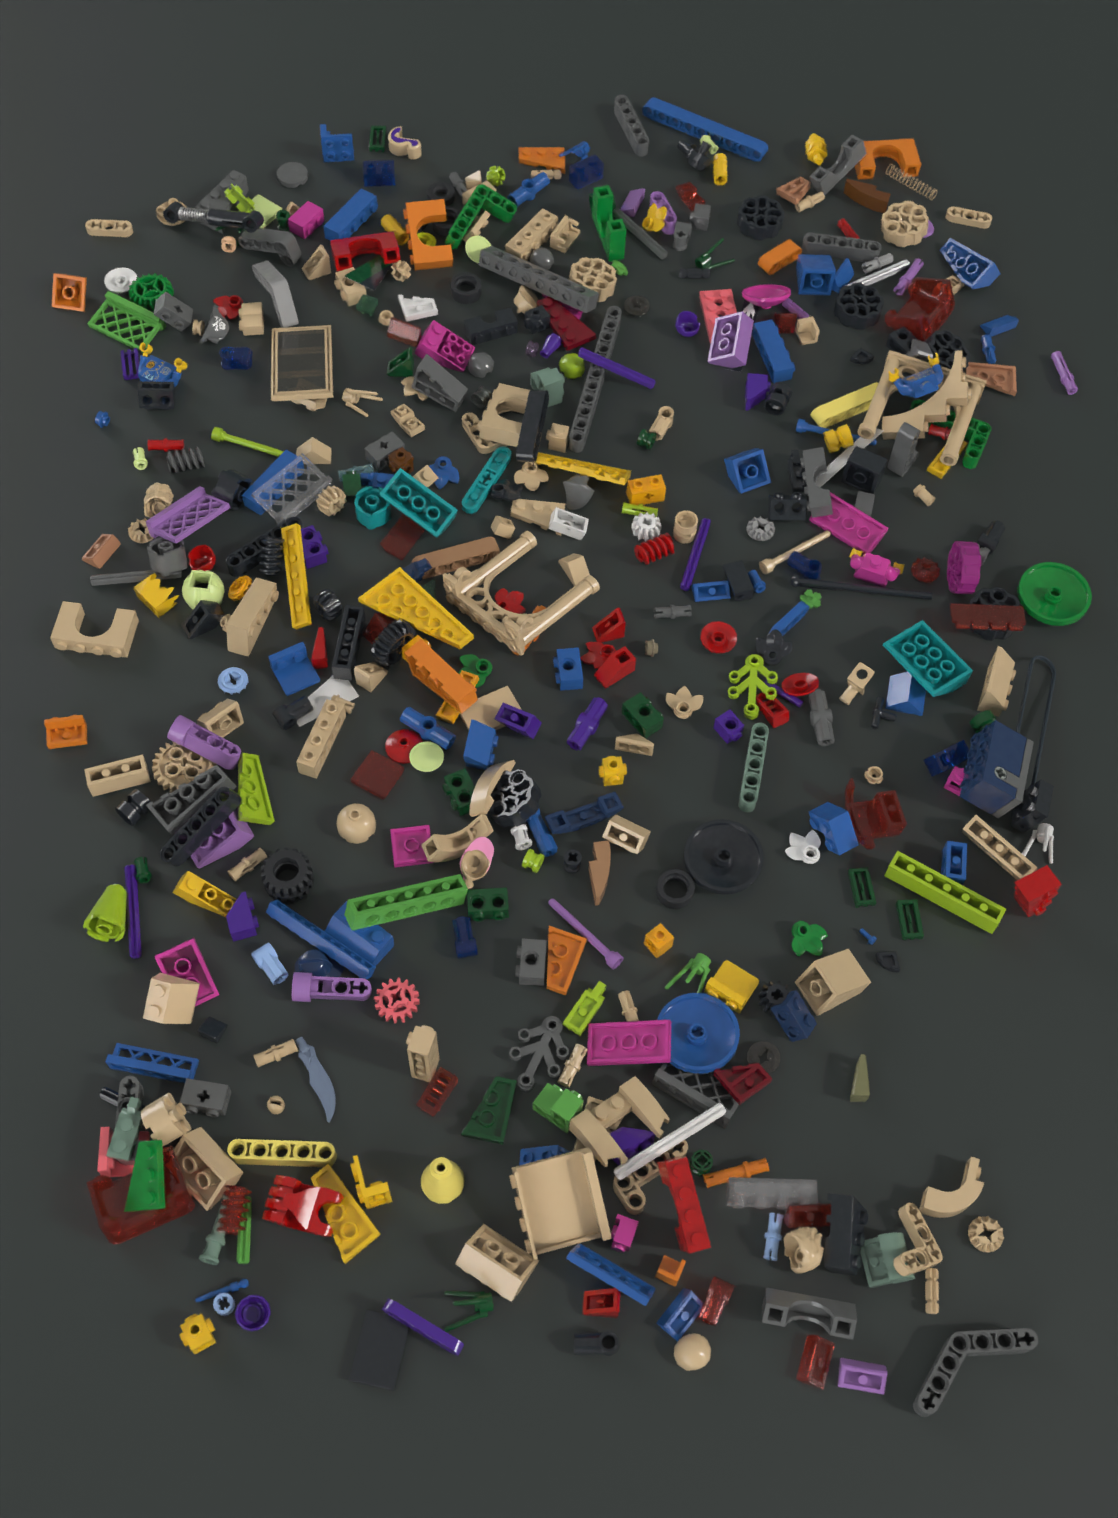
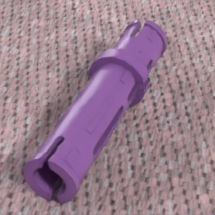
[894,258,924,295]
[1051,351,1078,395]

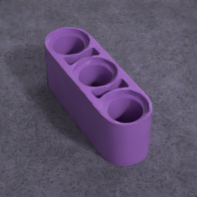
[649,191,677,235]

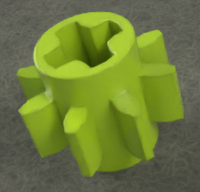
[486,166,505,186]

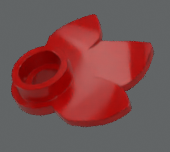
[213,295,243,320]
[495,588,526,614]
[580,642,616,668]

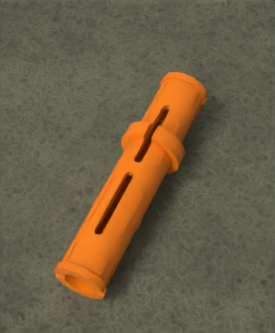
[703,1158,769,1188]

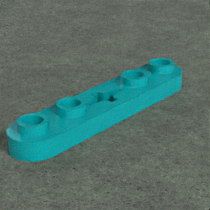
[462,447,511,514]

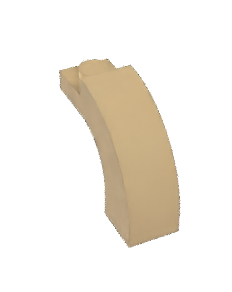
[421,814,494,862]
[919,1157,984,1218]

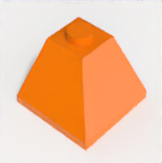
[52,273,87,312]

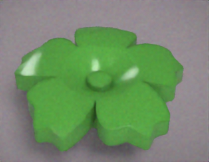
[611,260,628,276]
[800,589,822,609]

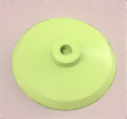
[465,235,491,263]
[409,742,444,772]

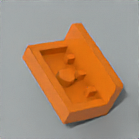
[44,715,88,749]

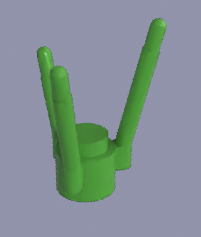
[665,953,711,993]

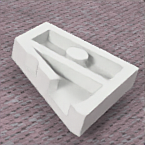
[398,295,438,322]

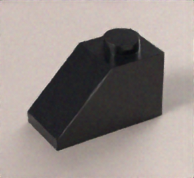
[181,600,226,639]

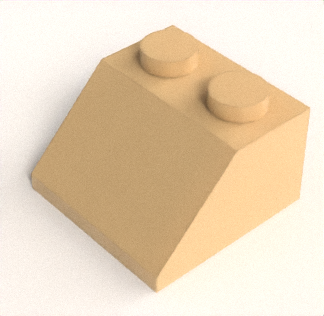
[197,699,244,738]
[143,973,200,1024]

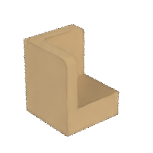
[795,316,820,345]

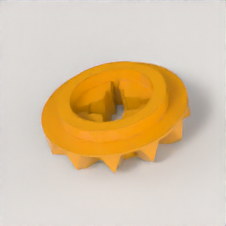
[228,575,252,601]

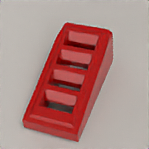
[311,627,328,669]
[756,692,789,728]

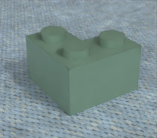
[530,367,565,407]

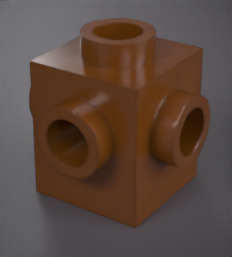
[388,447,414,474]

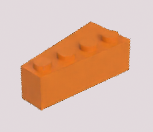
[404,639,478,714]

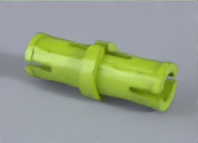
[622,502,658,517]

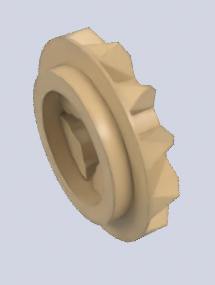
[128,518,154,543]
[968,1216,1004,1252]

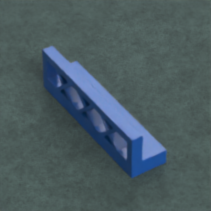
[106,1043,199,1084]

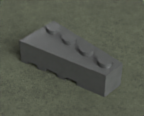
[195,170,249,234]
[146,765,237,836]

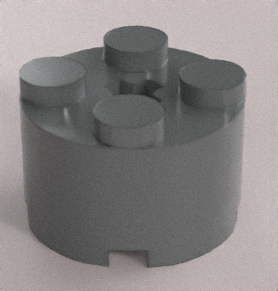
[147,537,187,576]

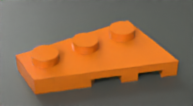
[519,147,565,174]
[547,926,587,995]

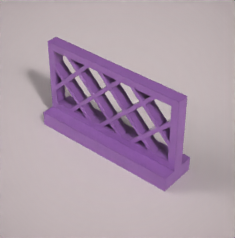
[145,486,230,544]

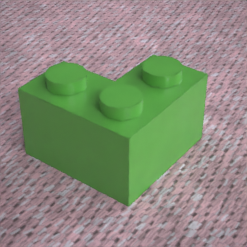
[533,1083,584,1134]

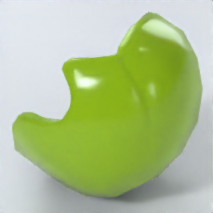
[559,353,585,379]

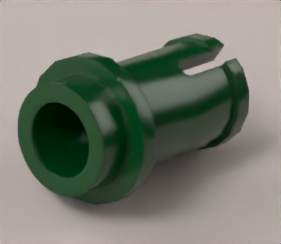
[134,857,152,883]

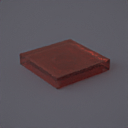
[351,750,405,799]

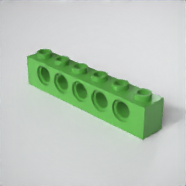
[344,874,468,931]

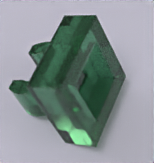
[356,294,378,316]

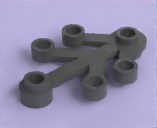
[509,1016,569,1092]

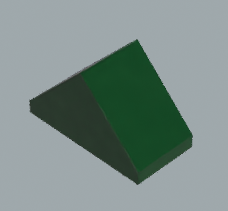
[387,347,414,377]

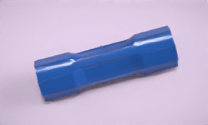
[526,809,558,857]

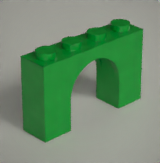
[592,185,626,262]

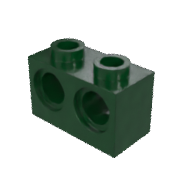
[442,768,475,817]
[467,887,509,922]

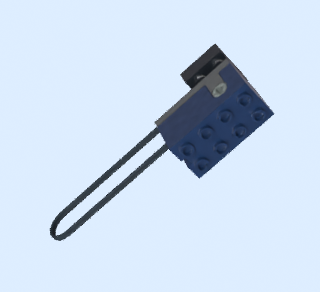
[959,655,1056,833]

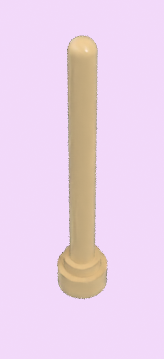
[759,530,831,575]

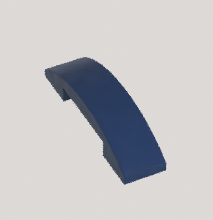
[545,792,624,834]

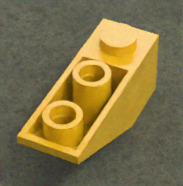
[172,871,237,917]

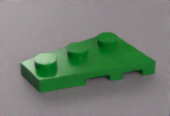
[124,1140,165,1212]

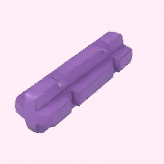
[782,298,809,319]

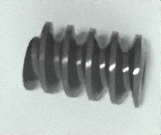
[167,446,205,474]

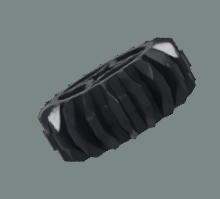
[371,619,416,667]

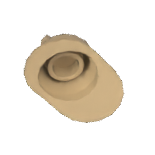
[514,285,538,314]

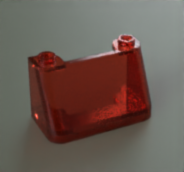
[884,277,955,342]
[86,1145,195,1244]

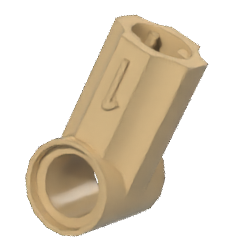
[648,406,674,441]

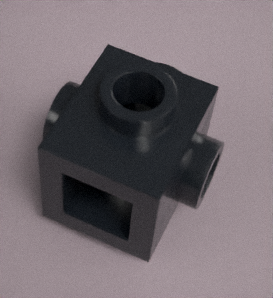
[524,305,550,334]

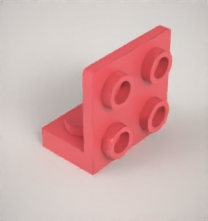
[98,1127,150,1178]

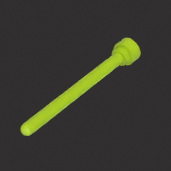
[211,427,284,457]

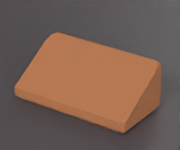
[82,534,121,568]

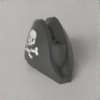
[199,305,229,344]

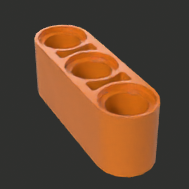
[758,239,802,275]

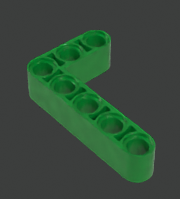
[445,184,517,249]
[909,399,991,469]

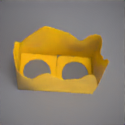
[134,573,179,618]

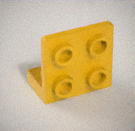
[350,1155,392,1209]

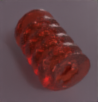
[216,1185,252,1235]

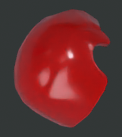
[188,545,216,571]

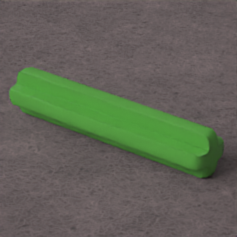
[237,1196,252,1264]

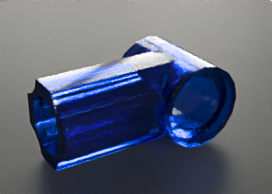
[787,551,822,580]
[452,916,478,959]

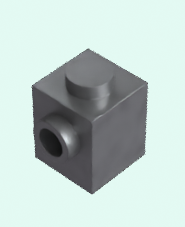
[689,203,711,231]

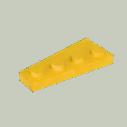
[311,1164,381,1264]

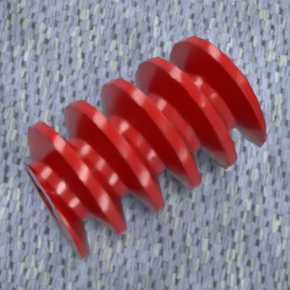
[634,532,674,565]

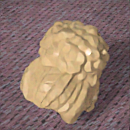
[144,482,174,518]

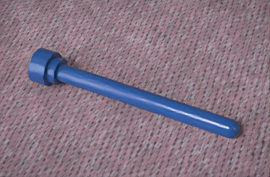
[795,418,877,446]

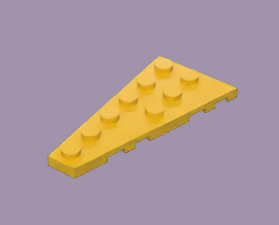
[358,567,474,649]

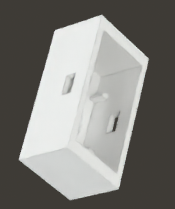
[548,507,589,540]

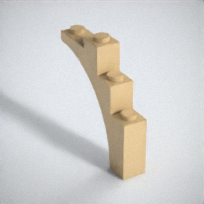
[882,351,972,440]

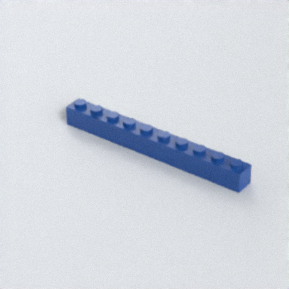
[266,900,376,979]

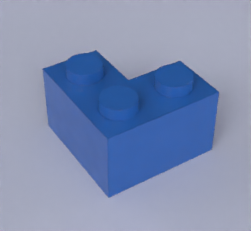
[809,802,859,855]

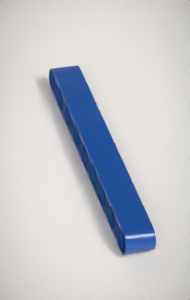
[642,97,768,162]

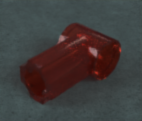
[698,1276,735,1327]

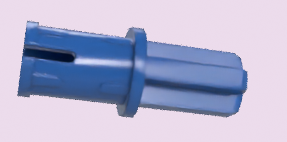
[981,334,996,364]

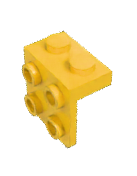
[704,960,759,1014]

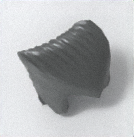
[563,474,594,510]

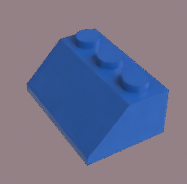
[325,901,394,966]

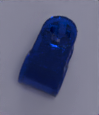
[219,347,253,370]

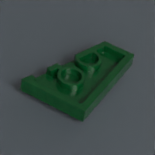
[461,1076,517,1144]

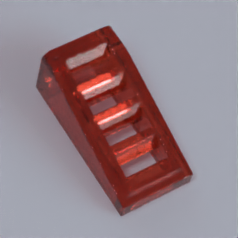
[416,1067,458,1117]

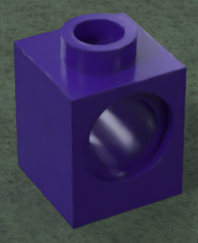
[713,710,744,744]

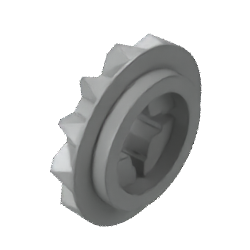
[747,516,775,541]

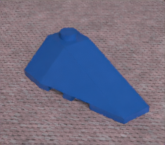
[940,238,1000,289]

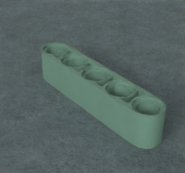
[738,723,769,812]

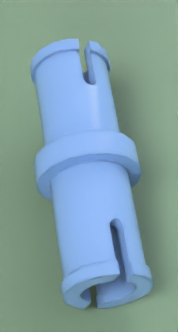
[763,1213,783,1261]

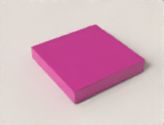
[390,825,434,868]

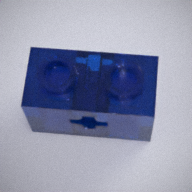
[923,740,970,777]

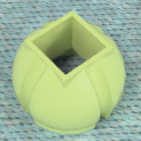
[182,570,225,609]

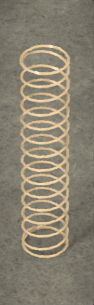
[886,164,938,200]

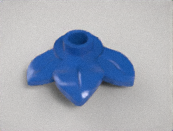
[429,456,459,489]

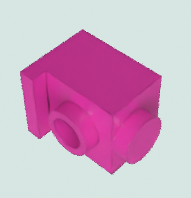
[944,766,965,796]
[611,1214,639,1253]

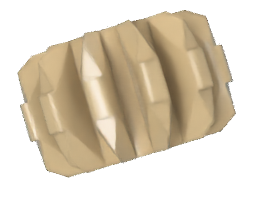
[316,485,347,516]

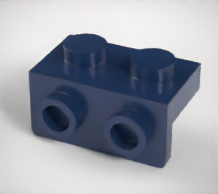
[771,990,817,1042]

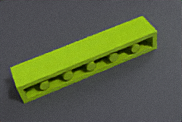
[884,851,1006,934]

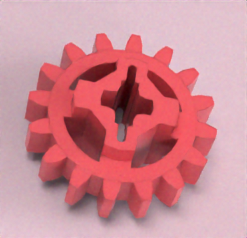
[374,978,420,1024]

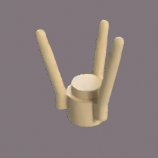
[342,388,383,417]

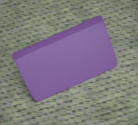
[620,188,645,217]
[838,1358,888,1395]

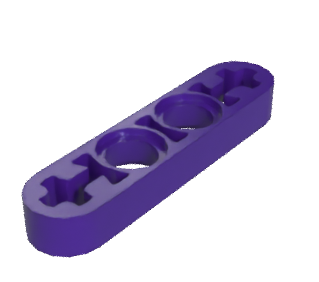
[382,1299,464,1356]

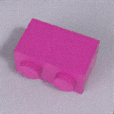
[288,201,324,239]

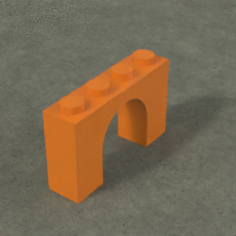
[855,139,921,180]
[403,199,453,270]

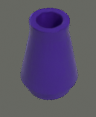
[540,333,562,358]

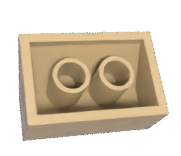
[977,646,1016,717]
[165,1127,244,1211]
[455,1224,539,1302]

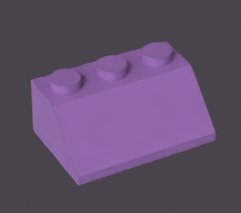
[708,311,754,368]

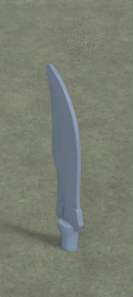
[295,1037,336,1123]

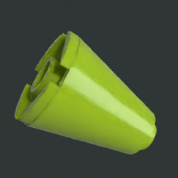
[83,884,127,942]

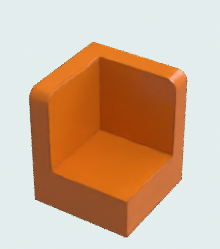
[655,1255,686,1287]

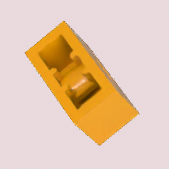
[626,474,666,505]

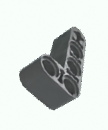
[238,228,302,267]
[887,422,921,477]
[115,1076,145,1165]

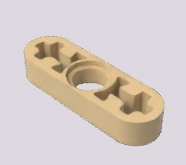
[946,207,992,229]
[85,219,133,237]

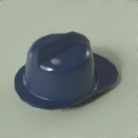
[295,949,344,977]

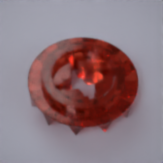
[911,557,940,582]

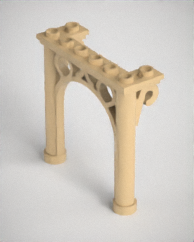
[857,350,987,466]
[442,531,600,656]

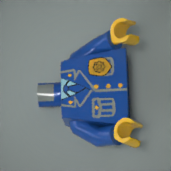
[138,343,187,387]
[888,353,944,398]

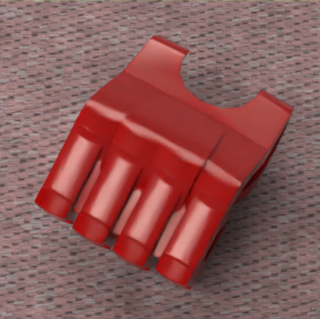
[262,1175,344,1237]

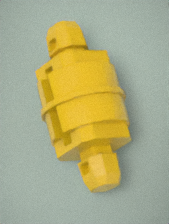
[805,133,827,165]

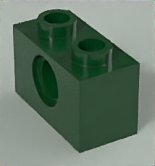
[622,692,664,738]

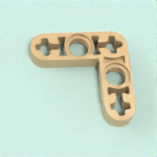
[462,413,508,454]
[893,1202,943,1276]

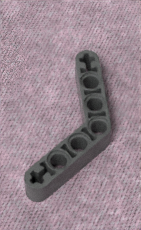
[913,1328,1038,1417]

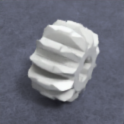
[631,512,662,542]

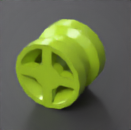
[522,849,545,873]

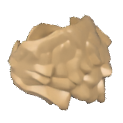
[784,1226,824,1274]

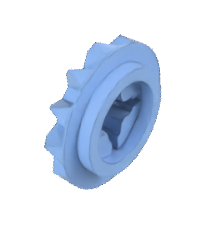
[218,667,249,695]

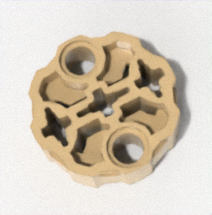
[881,201,929,247]
[569,257,617,302]

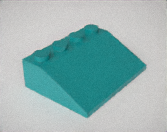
[883,620,973,697]

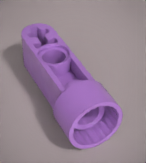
[167,715,241,770]
[292,972,372,1002]

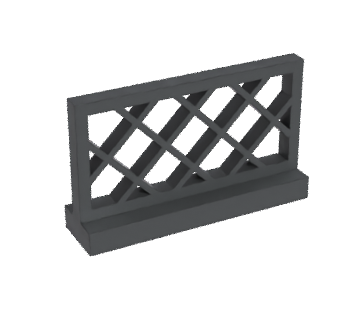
[652,1063,739,1128]

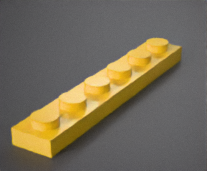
[281,523,312,630]

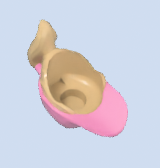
[459,837,494,889]

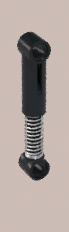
[163,202,264,233]

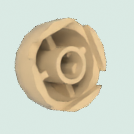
[336,803,376,844]

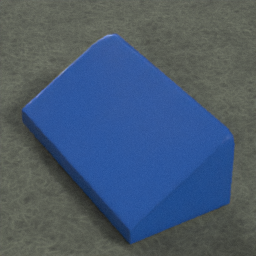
[832,258,854,293]
[980,315,1019,337]
[692,580,731,602]
[657,1288,705,1341]

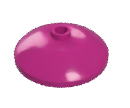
[742,284,791,309]

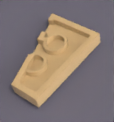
[511,499,565,536]

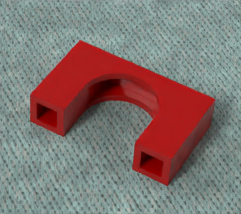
[330,231,401,271]
[657,1157,711,1253]

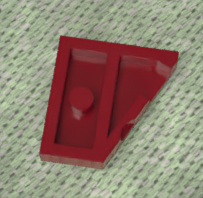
[713,1063,772,1105]

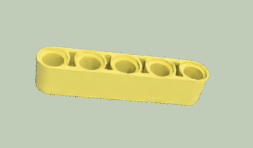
[811,382,878,428]
[227,1139,337,1167]

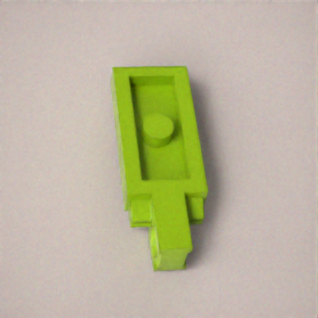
[563,981,606,1036]

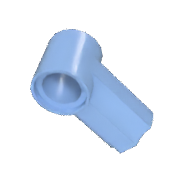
[251,942,289,985]

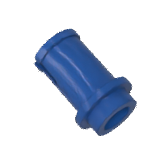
[748,570,766,593]

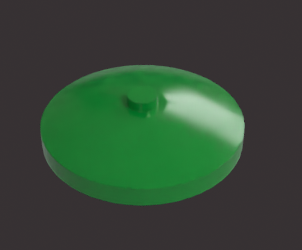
[1017,562,1092,626]

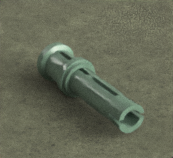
[199,1194,238,1265]

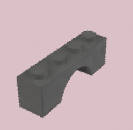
[809,135,867,195]
[800,447,833,518]
[762,1287,857,1340]

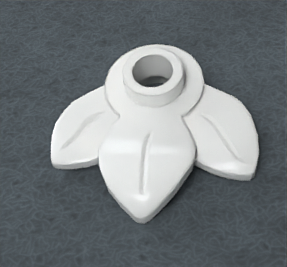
[785,830,821,864]

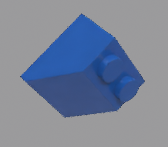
[724,448,771,494]
[463,719,499,770]

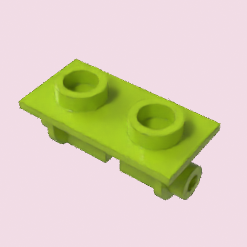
[224,184,255,213]

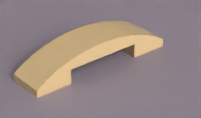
[470,760,516,817]

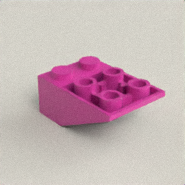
[414,320,475,372]

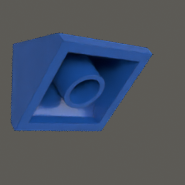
[885,671,926,716]

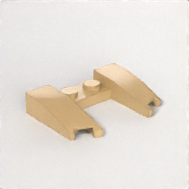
[569,1076,670,1167]

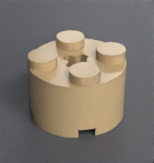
[141,1093,191,1146]

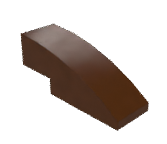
[843,179,891,213]

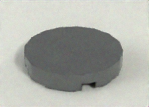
[277,162,308,188]

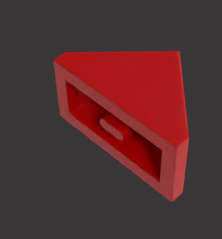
[592,608,626,643]
[583,1288,621,1318]

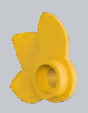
[642,203,667,232]

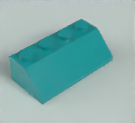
[379,468,458,538]

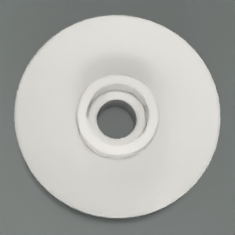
[104,268,137,293]

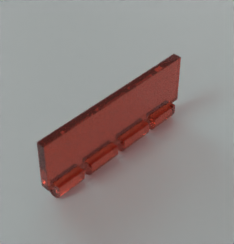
[380,514,425,560]
[950,604,1026,631]

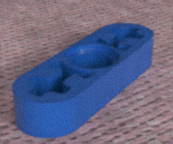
[769,601,809,636]

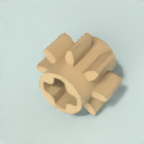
[391,260,411,282]

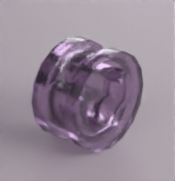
[525,340,539,357]

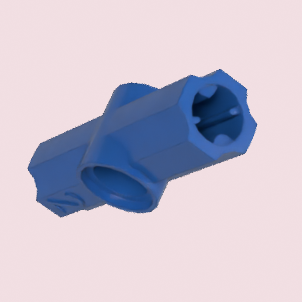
[507,172,550,207]
[400,707,456,750]

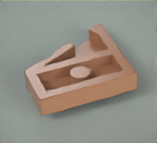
[776,177,811,205]

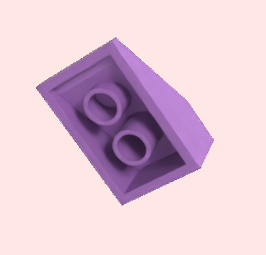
[191,807,254,869]

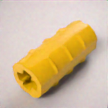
[713,153,728,185]
[381,214,409,245]

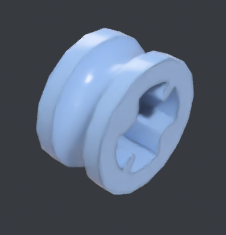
[213,1293,235,1316]

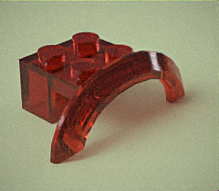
[845,778,907,850]

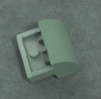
[860,1232,915,1288]

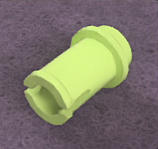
[700,135,719,154]
[133,447,148,470]

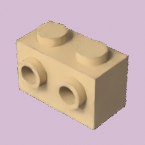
[602,815,651,854]

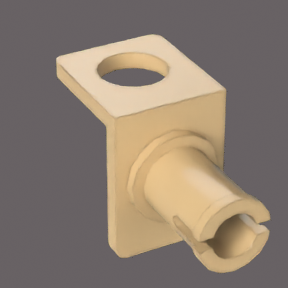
[839,662,875,705]

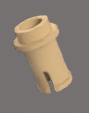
[913,484,936,506]
[331,695,355,714]

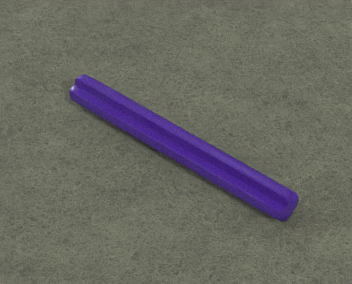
[578,347,655,389]
[680,518,711,591]
[124,865,142,959]

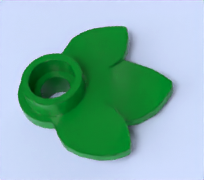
[458,654,492,688]
[791,921,828,957]

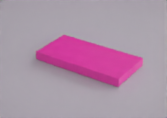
[809,492,888,555]
[587,1020,671,1066]

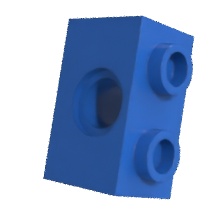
[553,648,583,691]
[941,841,967,885]

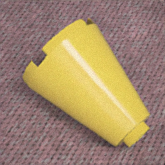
[421,1157,465,1204]

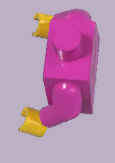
[849,548,905,587]

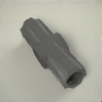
[808,689,835,746]

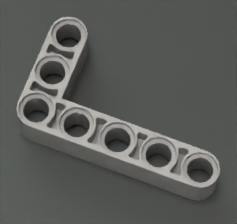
[252,260,299,328]

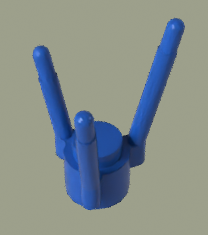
[559,141,590,174]

